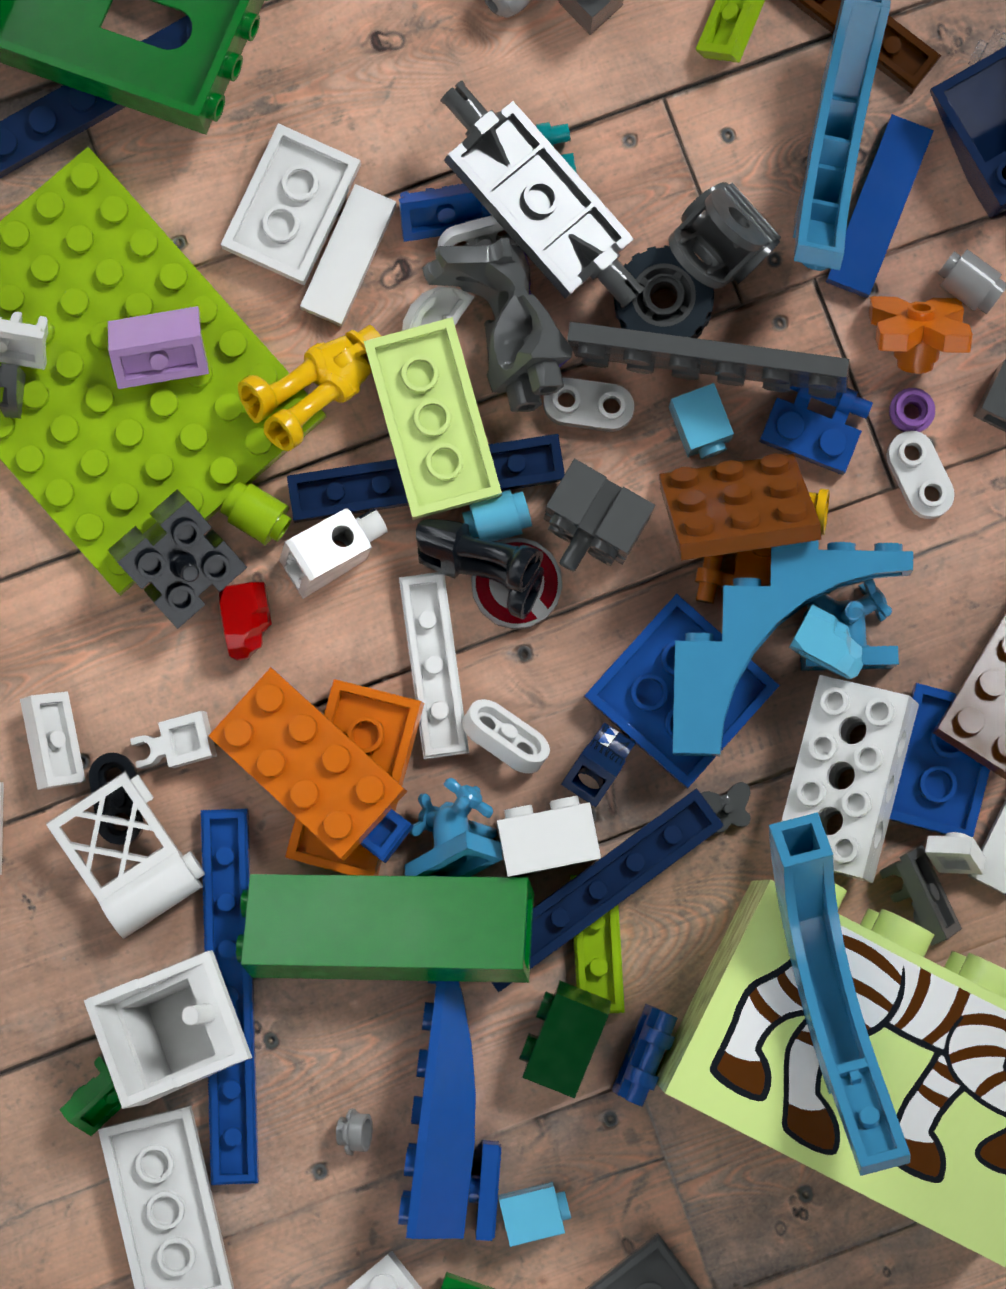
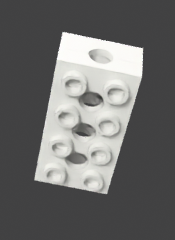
[781,675,919,883]

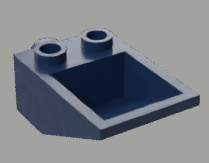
[930,46,1006,218]

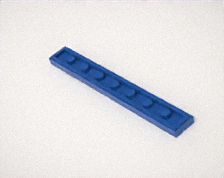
[201,809,259,1185]

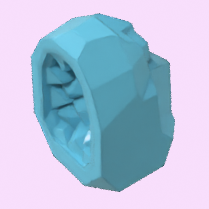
[789,605,863,680]

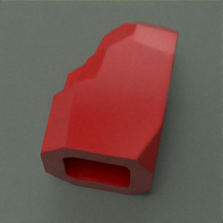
[218,582,272,661]

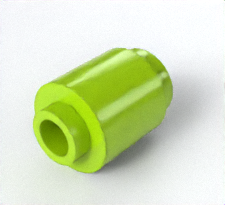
[220,481,292,545]

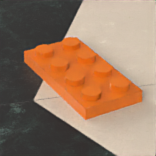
[208,667,407,861]
[285,679,425,876]

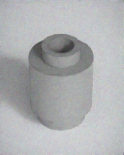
[938,249,1006,314]

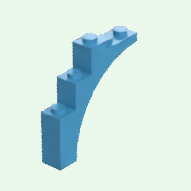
[793,0,891,271]
[673,540,913,757]

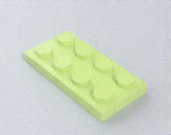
[364,317,502,520]

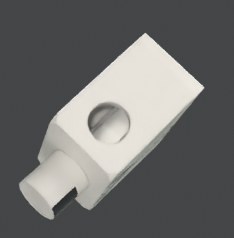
[279,508,388,599]

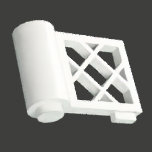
[46,772,205,939]

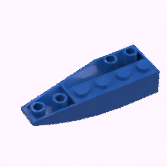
[398,981,476,1239]

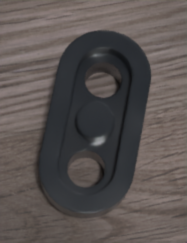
[89,753,145,845]

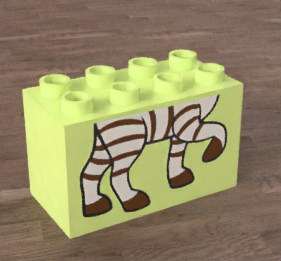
[655,879,1006,1268]

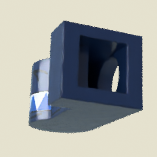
[561,723,636,808]

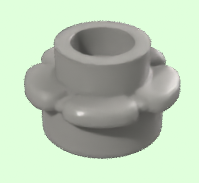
[336,1109,373,1156]

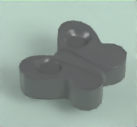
[701,782,751,833]

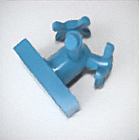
[800,579,899,671]
[405,778,503,877]

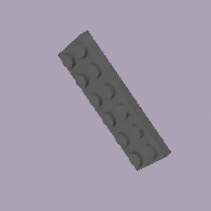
[567,322,850,398]

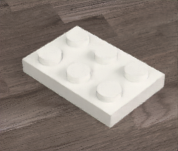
[221,123,361,285]

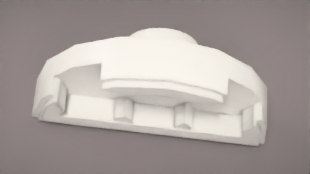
[402,286,475,331]

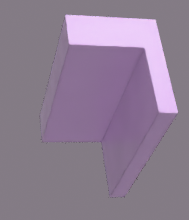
[108,306,209,389]

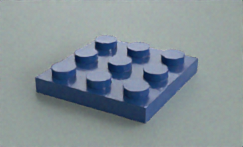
[584,593,780,789]

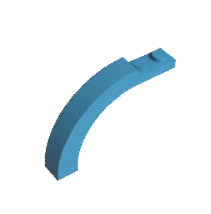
[769,812,911,1176]

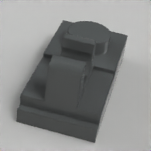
[880,845,962,946]

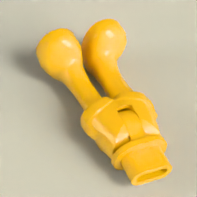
[238,325,381,451]

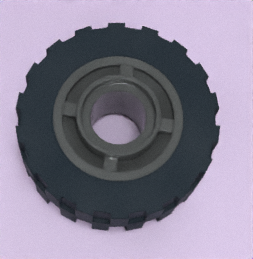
[614,245,714,338]

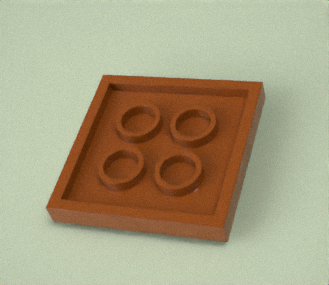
[659,453,822,561]

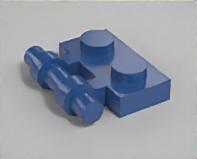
[759,386,873,475]
[611,1004,678,1107]

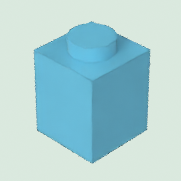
[668,383,734,459]
[499,1182,571,1247]

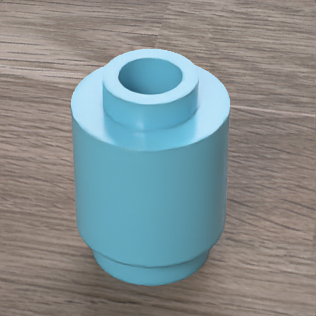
[462,490,532,542]

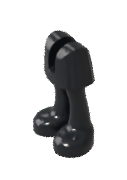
[416,519,544,619]

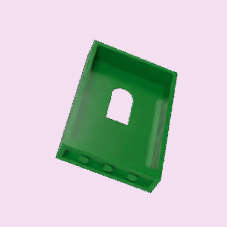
[0,0,270,135]

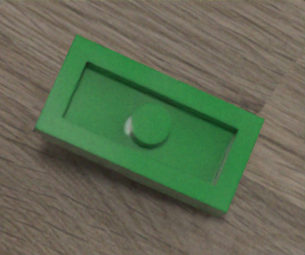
[59,1057,122,1136]

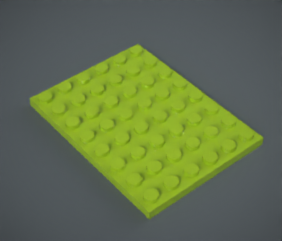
[0,147,327,596]

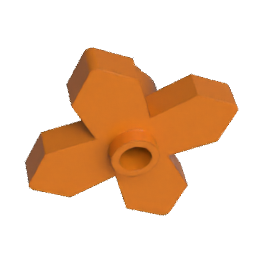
[869,296,973,374]

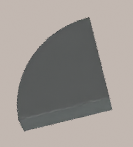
[0,363,26,419]

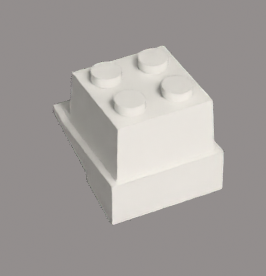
[84,950,252,1109]

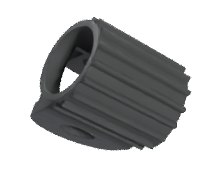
[668,182,781,289]

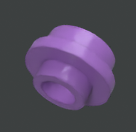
[889,388,935,432]

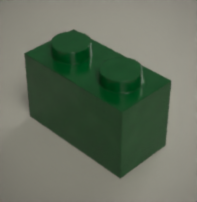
[519,980,611,1099]

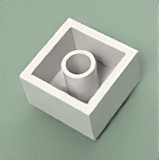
[497,796,601,877]

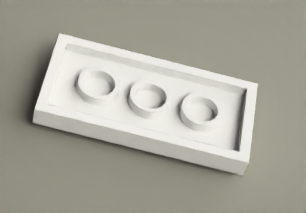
[98,1106,234,1289]

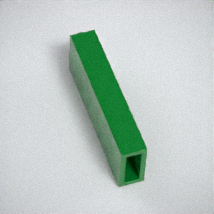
[236,874,534,983]

